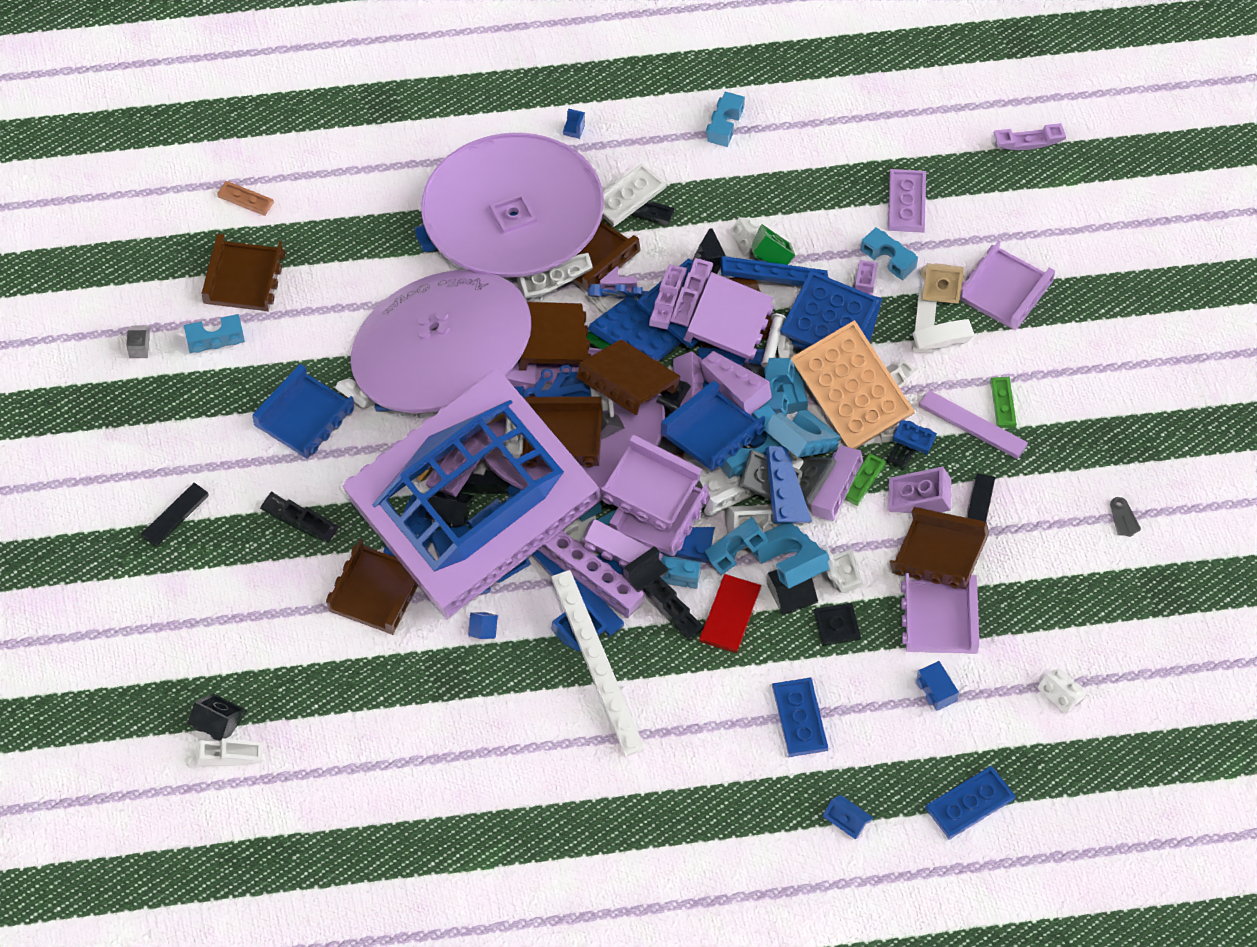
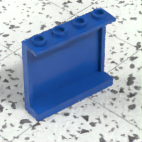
[252,364,354,459]
[661,380,765,471]

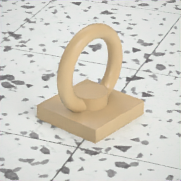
[920,263,964,304]

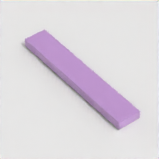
[919,390,1028,459]

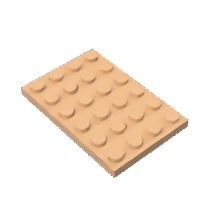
[791,320,915,449]

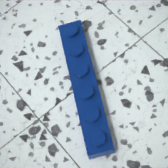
[720,256,828,286]

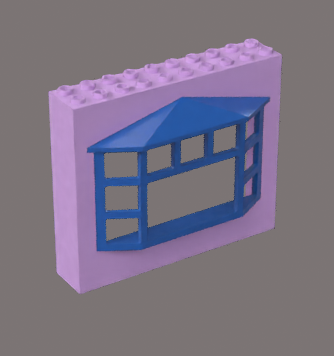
[342,368,601,620]

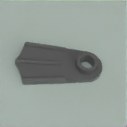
[1110,497,1141,537]

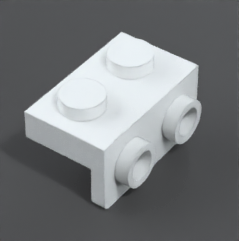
[731,217,760,256]
[1038,667,1088,713]

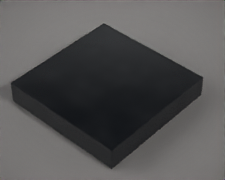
[813,603,861,646]

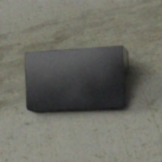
[623,546,668,592]

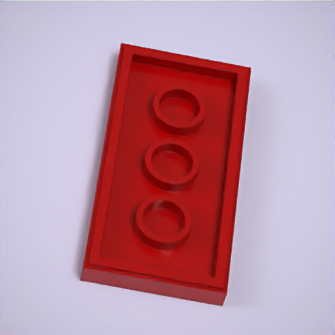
[699,574,762,653]

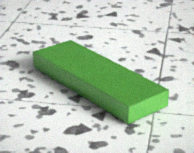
[990,377,1017,428]
[845,453,886,506]

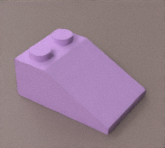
[888,467,951,513]

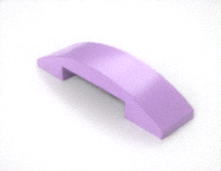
[993,123,1066,150]

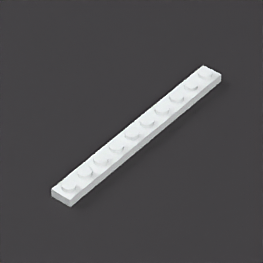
[551,570,645,757]

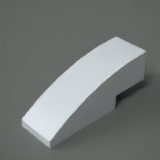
[912,319,975,350]
[197,738,262,766]

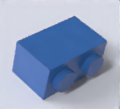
[916,661,959,711]

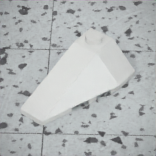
[517,253,593,299]
[726,506,807,549]

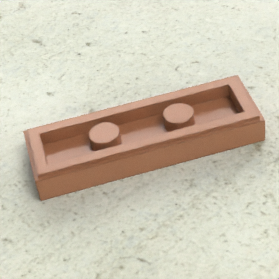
[217,181,274,216]

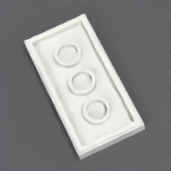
[602,163,667,227]

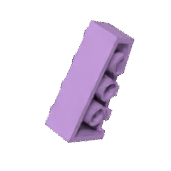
[701,351,772,415]

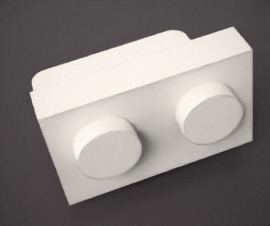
[822,544,864,593]

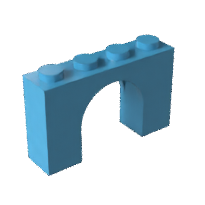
[720,405,789,479]
[764,410,841,457]
[751,524,830,588]

